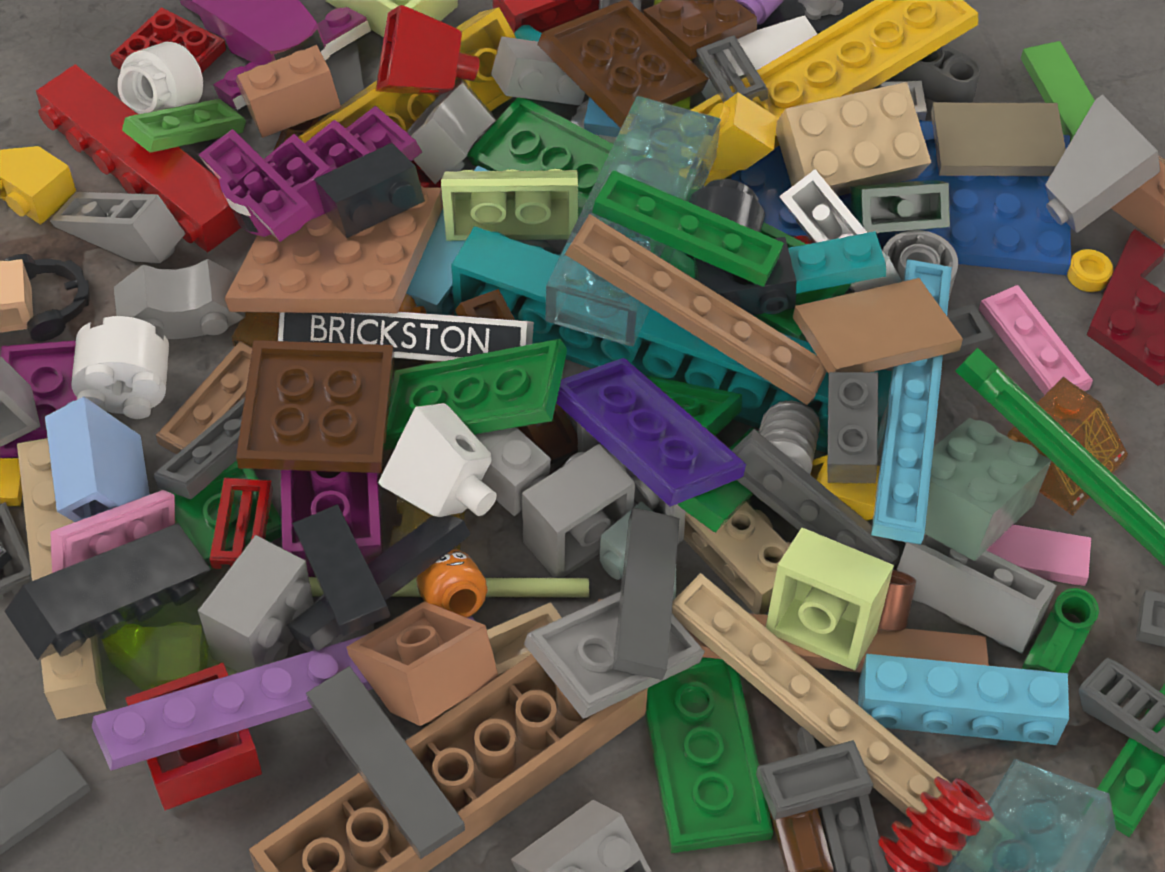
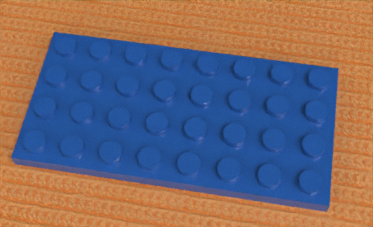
[731,120,1071,275]

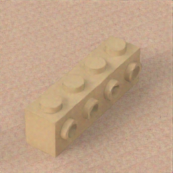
[684,502,791,615]

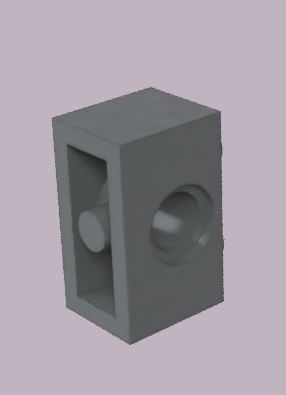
[827,372,878,483]

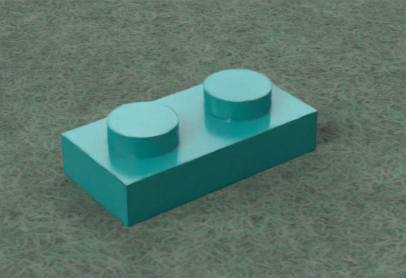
[788,231,886,294]

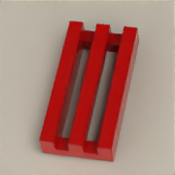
[210,478,273,569]

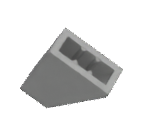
[1045,94,1160,233]

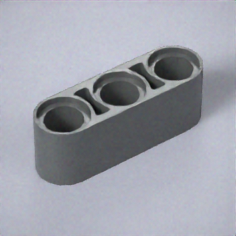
[890,45,981,103]

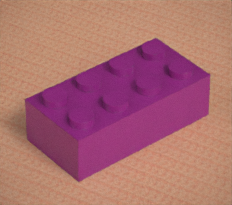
[281,470,383,577]

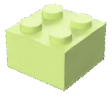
[766,528,894,670]

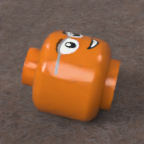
[416,549,488,618]

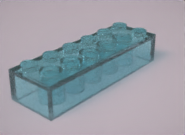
[545,96,721,347]

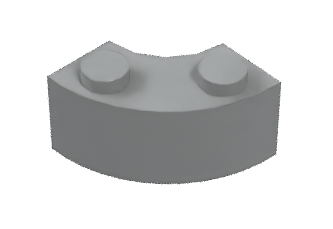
[407,78,496,184]
[114,259,245,339]

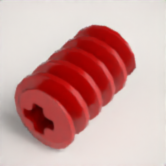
[877,776,994,872]

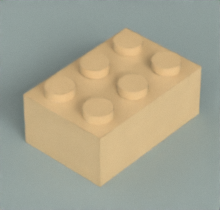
[776,82,931,196]

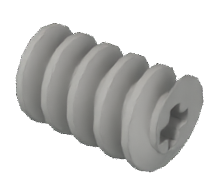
[759,400,820,474]

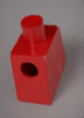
[376,5,480,95]

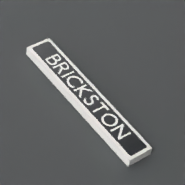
[278,312,534,361]

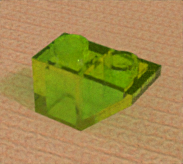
[101,622,208,691]

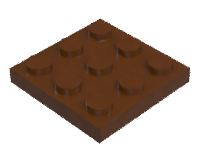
[537,0,709,128]
[236,340,394,473]

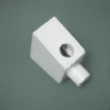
[378,403,497,517]

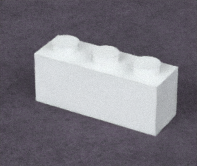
[694,15,817,100]
[779,169,903,293]

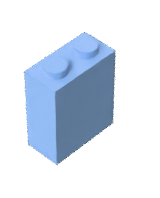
[45,397,150,522]

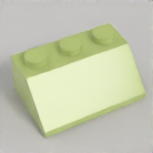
[441,169,578,241]

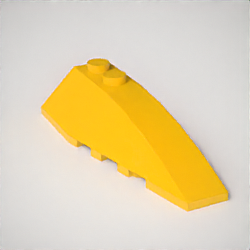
[298,7,517,143]

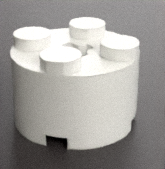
[71,316,169,419]

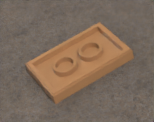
[793,278,963,373]

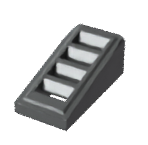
[1079,658,1165,757]

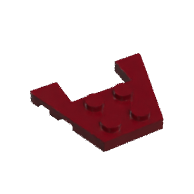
[1087,229,1165,386]

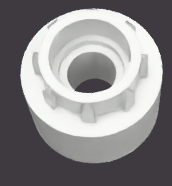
[118,42,203,114]

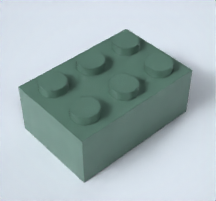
[925,417,1051,561]

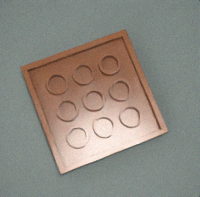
[225,187,443,313]

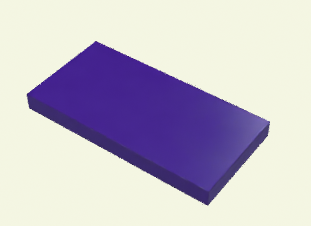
[556,358,746,507]

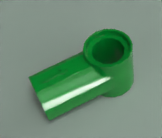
[1021,588,1099,674]

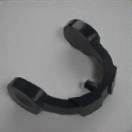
[3,253,90,342]

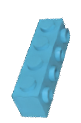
[858,654,1069,745]

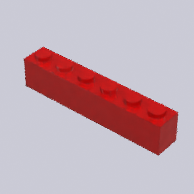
[36,64,242,253]

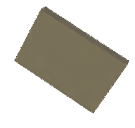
[931,102,1066,176]

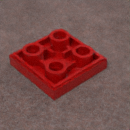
[110,7,226,73]

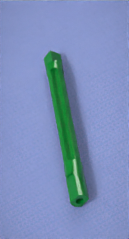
[955,348,1165,567]

